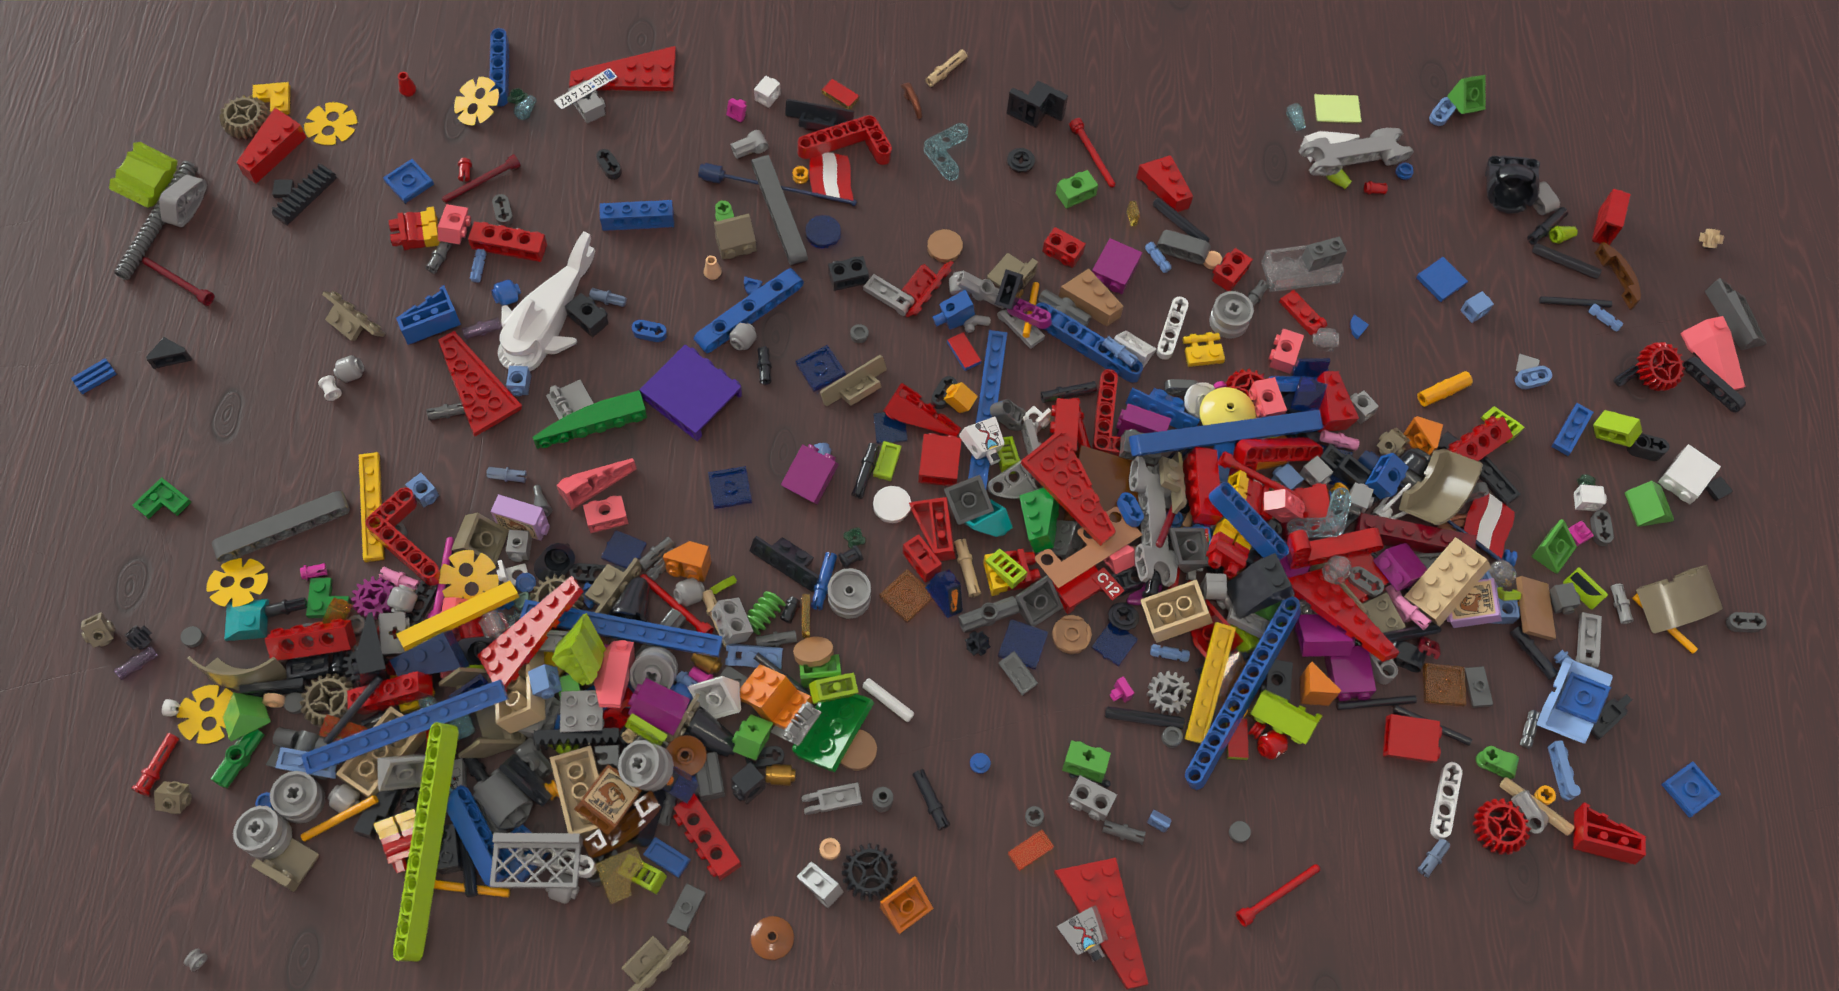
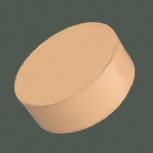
[1204,251,1222,269]
[262,693,285,708]
[820,838,841,860]

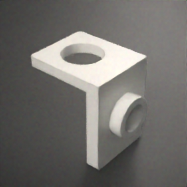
[1022,406,1051,432]
[497,560,528,586]

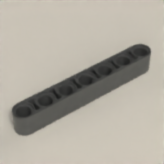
[751,155,808,265]
[211,491,350,563]

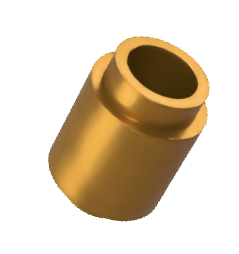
[691,653,722,674]
[766,764,796,786]

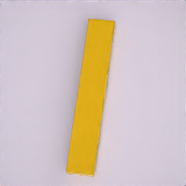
[359,452,385,562]
[396,581,519,651]
[1185,622,1236,744]

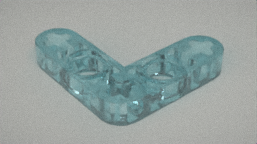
[924,123,968,180]
[1287,487,1351,537]

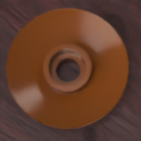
[666,735,706,777]
[751,916,794,960]

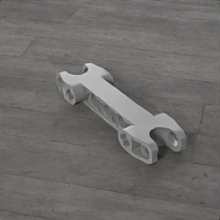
[1299,128,1414,176]
[1129,456,1178,587]

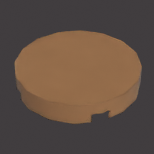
[927,229,963,263]
[1052,615,1092,654]
[793,637,834,667]
[840,730,877,771]

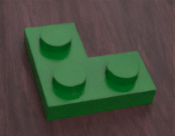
[132,477,191,519]
[306,578,351,618]

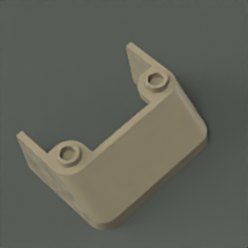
[438,667,526,758]

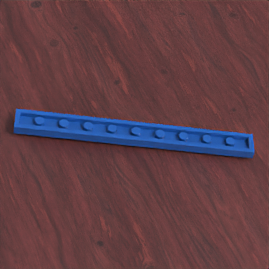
[968,330,1007,489]
[520,599,723,658]
[301,680,508,775]

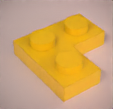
[253,82,290,115]

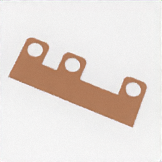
[1035,507,1143,588]

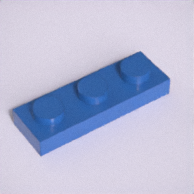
[1551,403,1593,456]

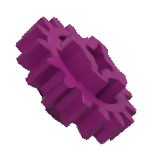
[351,576,393,620]

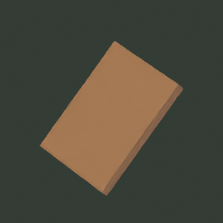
[1516,576,1556,640]

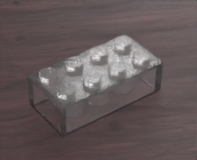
[1261,245,1344,292]

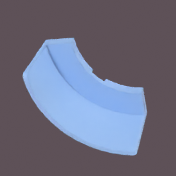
[1536,658,1613,743]

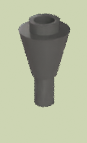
[533,485,553,518]

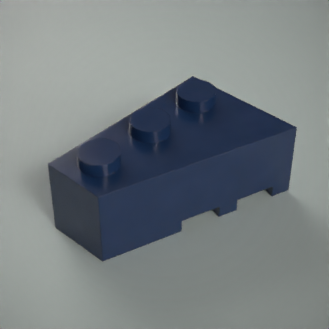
[389,630,470,676]

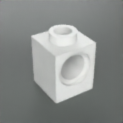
[754,76,781,108]
[1574,485,1607,511]

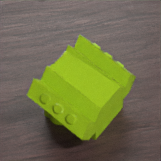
[109,142,177,208]
[552,613,606,685]

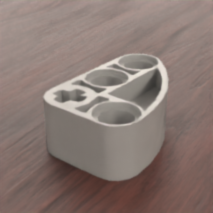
[159,175,207,227]
[987,460,1044,498]

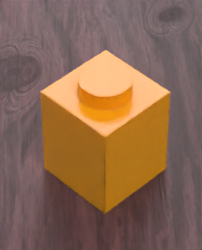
[943,382,978,413]

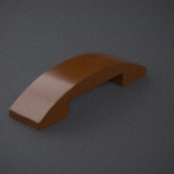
[1595,242,1641,310]
[583,790,661,858]

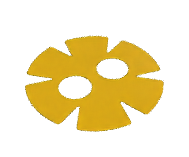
[454,77,499,125]
[304,102,357,145]
[439,550,499,600]
[207,558,268,607]
[177,685,233,744]

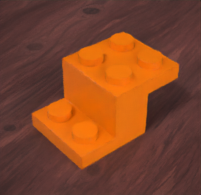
[740,664,813,729]

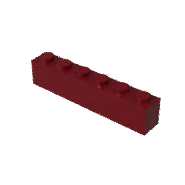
[1354,513,1476,553]

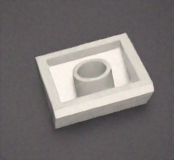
[1114,331,1156,368]
[688,676,741,719]

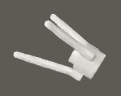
[1372,483,1411,519]

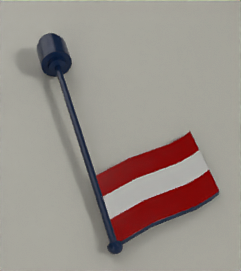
[698,152,857,206]
[1358,450,1515,564]

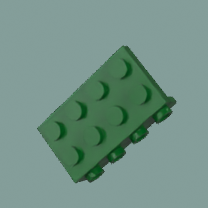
[792,694,874,773]

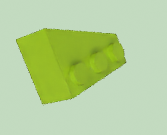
[1251,690,1323,744]

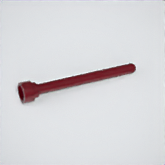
[442,154,521,203]
[142,257,215,306]
[1156,491,1187,548]

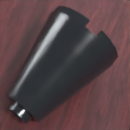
[608,577,649,622]
[683,706,735,757]

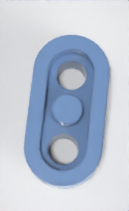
[1429,97,1456,126]
[1515,366,1552,389]

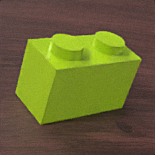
[1593,410,1642,447]
[809,672,858,704]

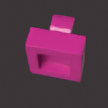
[726,98,747,122]
[1568,521,1594,546]
[1110,676,1134,703]

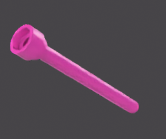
[427,537,454,618]

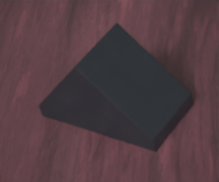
[995,269,1024,310]
[146,337,192,369]

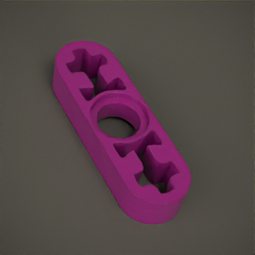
[1006,299,1052,329]

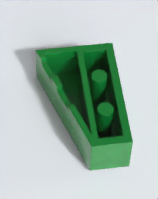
[1019,488,1059,553]

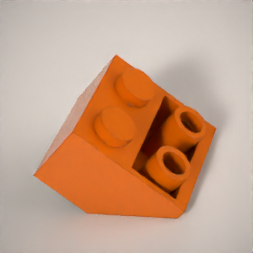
[663,541,711,582]

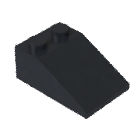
[1227,553,1295,619]
[352,612,386,687]

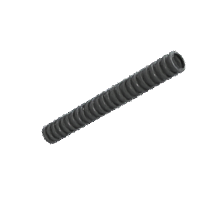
[114,161,198,280]

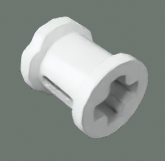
[318,375,342,401]

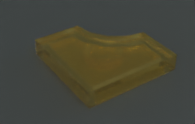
[595,847,644,904]

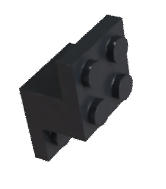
[1006,81,1068,128]

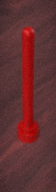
[1069,118,1115,188]
[1218,451,1302,500]
[640,574,714,634]
[1236,864,1320,927]

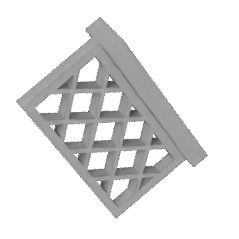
[490,833,583,888]

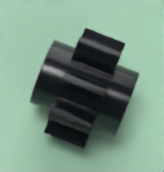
[125,625,152,650]
[965,631,991,656]

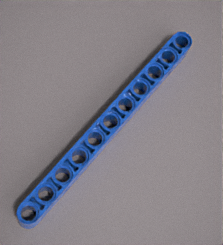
[1128,410,1324,456]
[1185,596,1301,790]

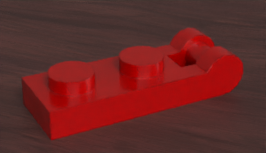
[1279,290,1327,336]

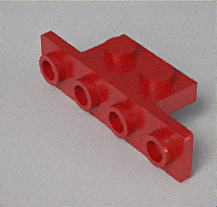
[901,261,953,318]

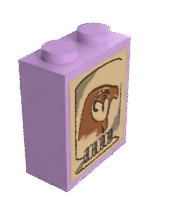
[490,494,550,541]
[1447,578,1502,628]

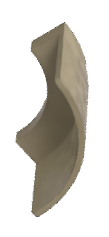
[1399,449,1483,525]
[1636,565,1723,633]
[187,656,286,691]

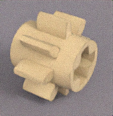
[1699,229,1724,248]

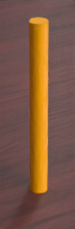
[1023,282,1040,338]
[1632,594,1698,654]
[301,795,378,842]
[434,880,510,897]

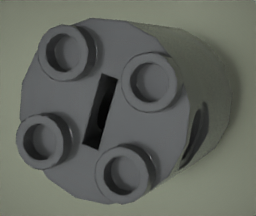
[473,768,533,831]

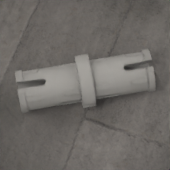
[1610,583,1634,624]

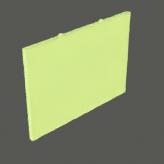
[1314,94,1361,123]

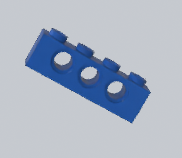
[600,200,674,231]

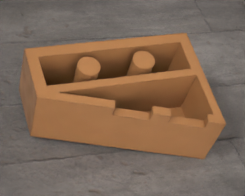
[1059,269,1124,326]

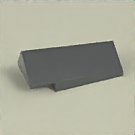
[1705,278,1767,350]

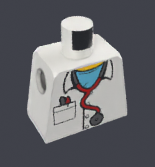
[959,417,1004,465]

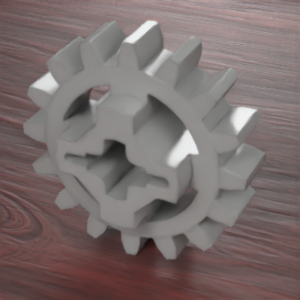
[1147,671,1192,715]

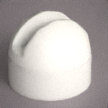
[162,699,180,716]

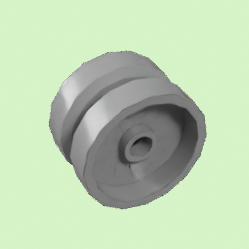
[1209,291,1254,338]
[828,568,871,619]
[629,646,678,689]
[618,740,674,791]
[270,771,325,824]
[233,806,292,861]

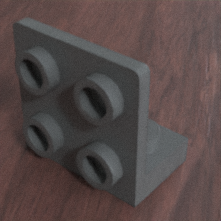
[1033,520,1086,560]

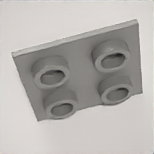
[546,380,594,420]
[560,690,604,732]
[771,702,822,746]

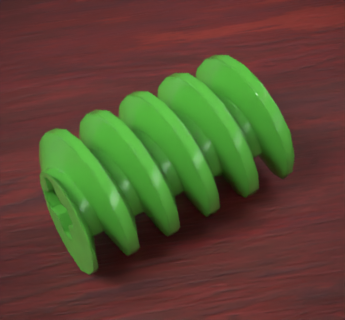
[747,591,786,635]

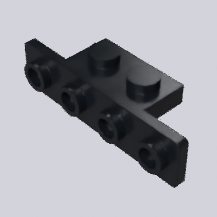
[785,99,854,130]
[749,536,820,592]

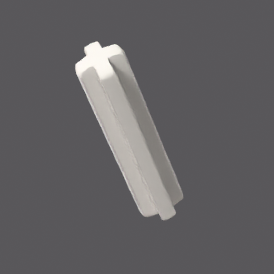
[863,678,914,722]

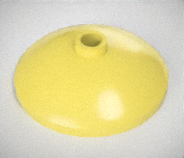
[1199,387,1256,426]

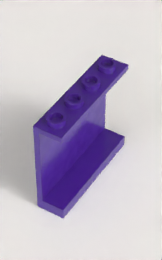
[639,345,742,441]

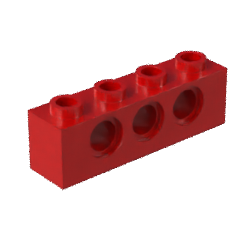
[468,221,547,262]
[1446,416,1513,461]
[264,619,357,661]
[347,671,433,715]
[673,794,741,881]

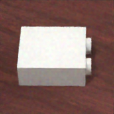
[1658,444,1721,504]

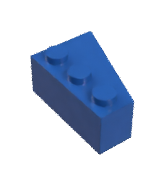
[396,285,461,345]

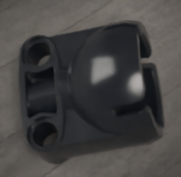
[1485,156,1540,213]

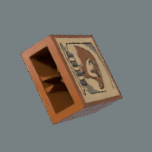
[574,764,642,835]

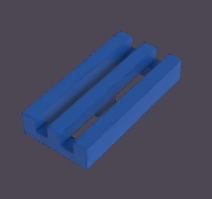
[71,358,117,394]

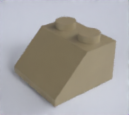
[714,214,757,260]
[451,513,509,565]

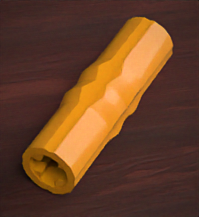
[1417,371,1473,407]

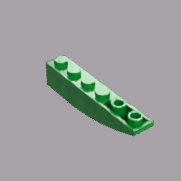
[533,390,647,449]

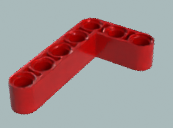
[797,115,892,165]
[1092,369,1133,461]
[1227,437,1323,486]
[365,487,440,586]
[1286,528,1384,569]

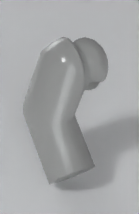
[964,315,990,333]

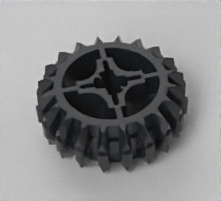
[841,843,899,902]

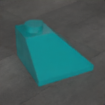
[965,499,1013,537]
[224,599,269,641]

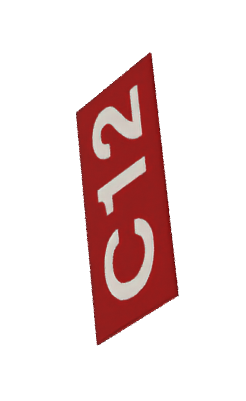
[1092,567,1125,601]

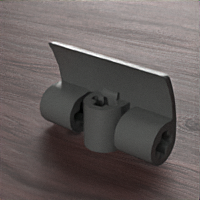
[266,727,336,780]

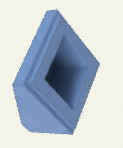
[1147,810,1172,832]

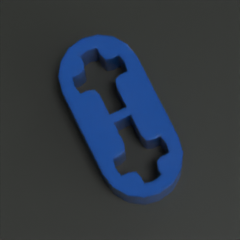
[632,320,667,342]
[1117,492,1144,527]

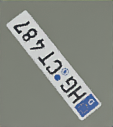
[554,68,617,109]

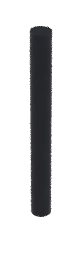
[1539,296,1613,308]
[753,652,818,706]
[323,675,383,745]
[1336,695,1417,710]
[1393,705,1472,746]

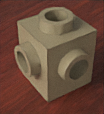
[1377,428,1411,457]
[81,612,116,648]
[154,781,192,814]

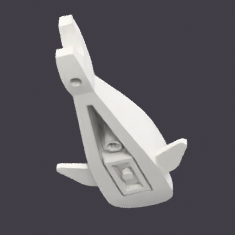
[498,231,595,371]

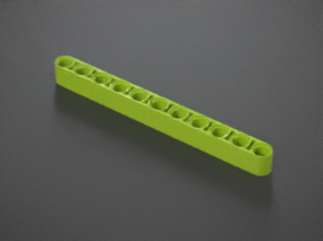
[393,722,459,962]

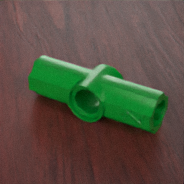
[211,729,265,789]

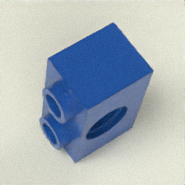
[1365,453,1409,499]

